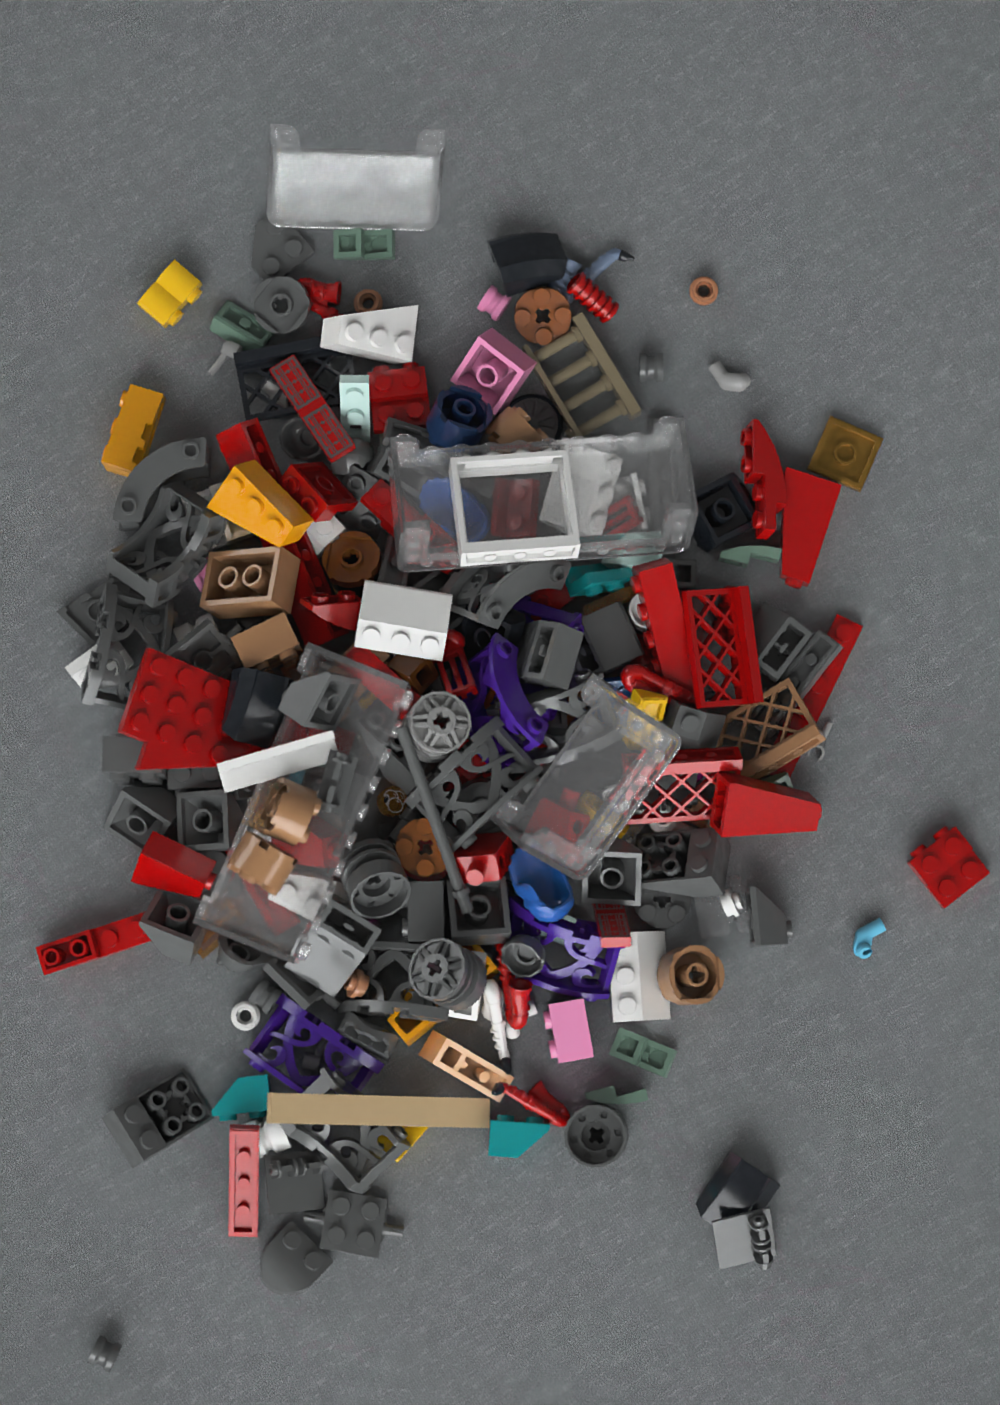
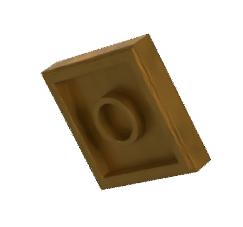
[807,416,884,492]

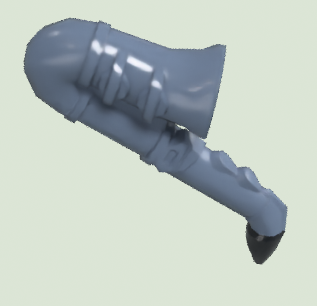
[547,248,635,304]

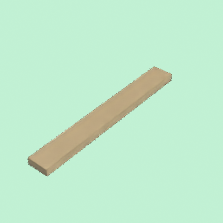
[267,1093,490,1128]

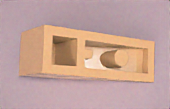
[418,1030,514,1103]

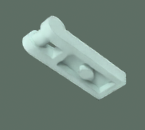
[339,375,371,443]

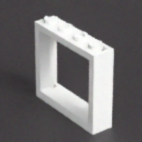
[449,448,580,567]

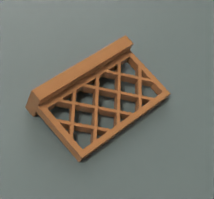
[709,677,827,780]

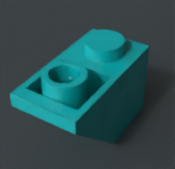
[212,1074,271,1122]
[488,1114,550,1158]

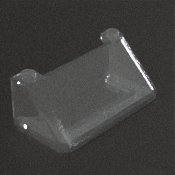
[266,124,445,231]
[491,673,681,880]

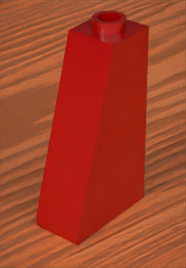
[779,467,842,589]
[709,771,822,837]

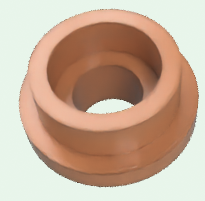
[689,276,718,306]
[354,289,383,313]
[344,969,369,998]

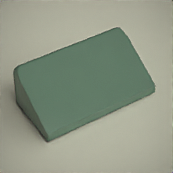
[210,300,275,351]

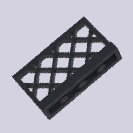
[233,336,356,422]

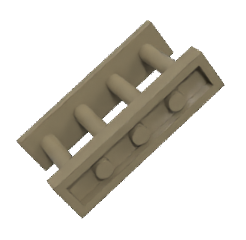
[522,312,642,444]

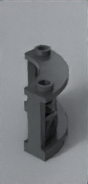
[113,437,212,531]
[105,480,228,608]
[441,559,571,629]
[81,583,178,710]
[486,669,626,773]
[404,715,544,853]
[337,941,449,1023]
[279,1067,412,1195]

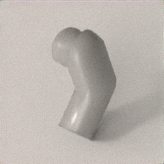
[708,361,751,392]

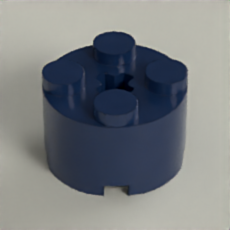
[426,385,493,455]

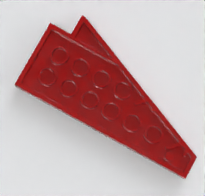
[117,648,356,770]

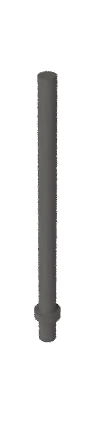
[395,725,473,914]

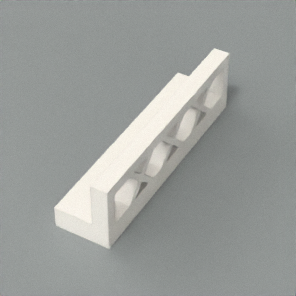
[217,730,338,793]

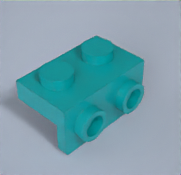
[565,563,633,597]

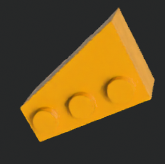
[101,384,166,477]
[206,459,313,547]

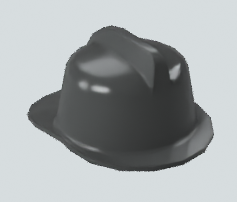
[217,926,279,973]

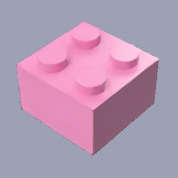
[450,328,537,415]
[543,998,594,1063]

